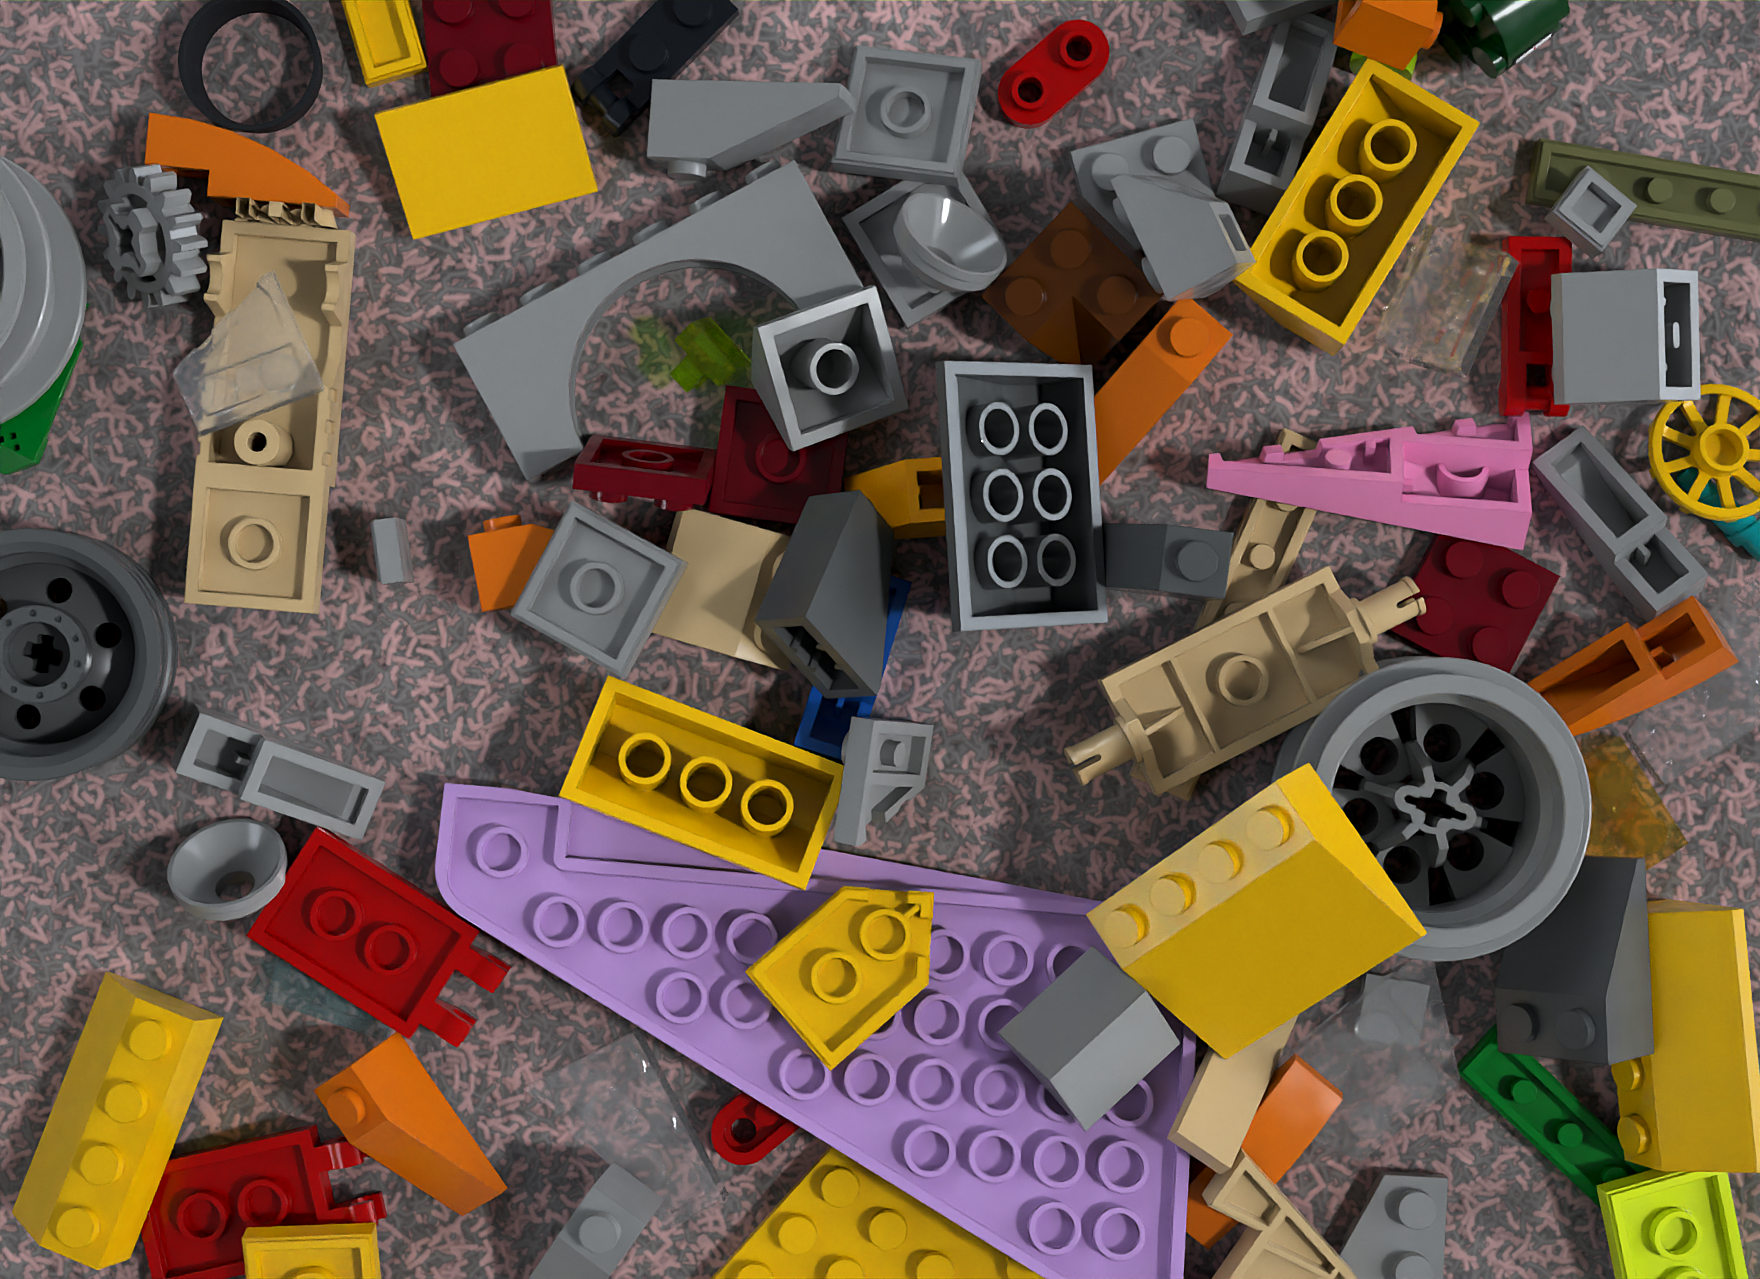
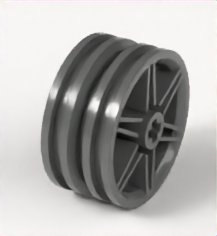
[0,528,179,781]

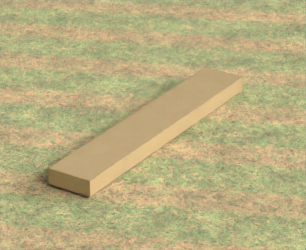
[1129,428,1317,802]

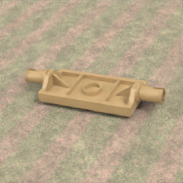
[1064,566,1426,796]

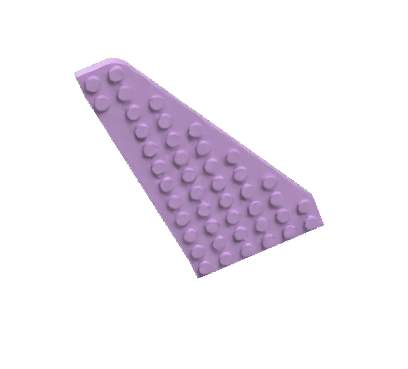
[435,783,1196,1279]

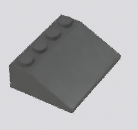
[935,360,1108,632]

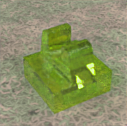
[669,316,751,393]

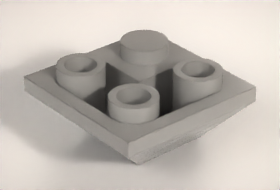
[1110,174,1256,301]

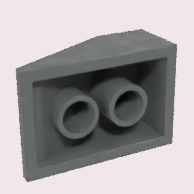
[1495,855,1654,1065]

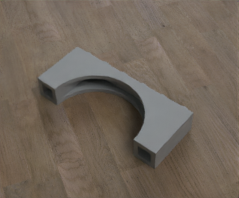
[453,159,864,484]

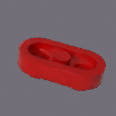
[997,19,1109,129]
[711,1090,800,1165]

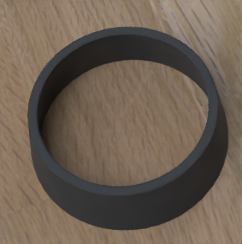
[178,0,323,134]

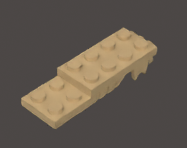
[184,197,356,614]

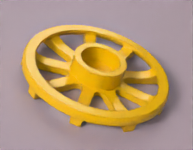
[1647,383,1760,523]

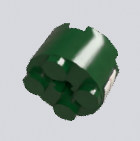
[1437,0,1570,79]

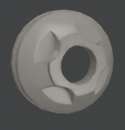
[893,192,1007,294]
[167,819,288,921]

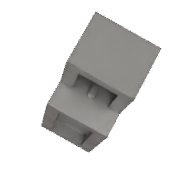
[1215,13,1338,217]
[1531,425,1708,623]
[171,703,386,841]

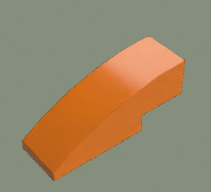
[144,112,350,218]
[1526,595,1739,737]
[1186,1053,1343,1250]

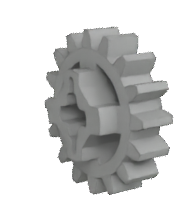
[97,164,208,308]

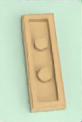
[1167,1014,1299,1174]

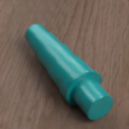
[1676,467,1760,562]

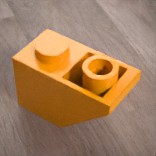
[844,457,946,540]

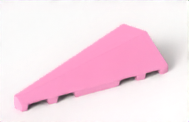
[1206,411,1533,550]

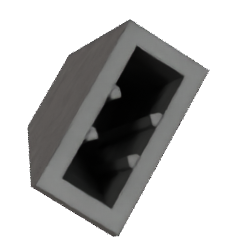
[754,490,894,699]
[1102,523,1233,601]

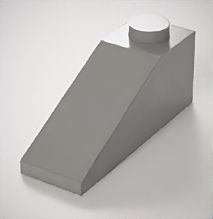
[647,79,856,181]
[529,1161,665,1279]

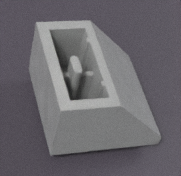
[1550,268,1701,405]

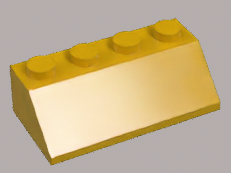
[1232,57,1480,356]
[559,675,844,891]
[1611,899,1760,1173]
[12,972,224,1270]

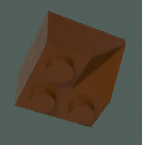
[981,196,1165,368]

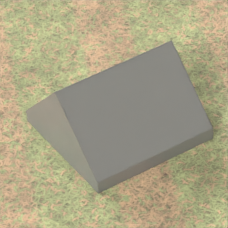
[750,285,909,451]
[997,946,1180,1132]

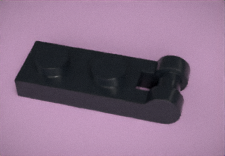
[570,0,739,138]

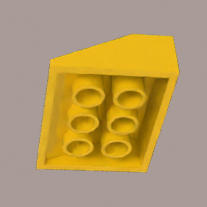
[1086,762,1427,1060]

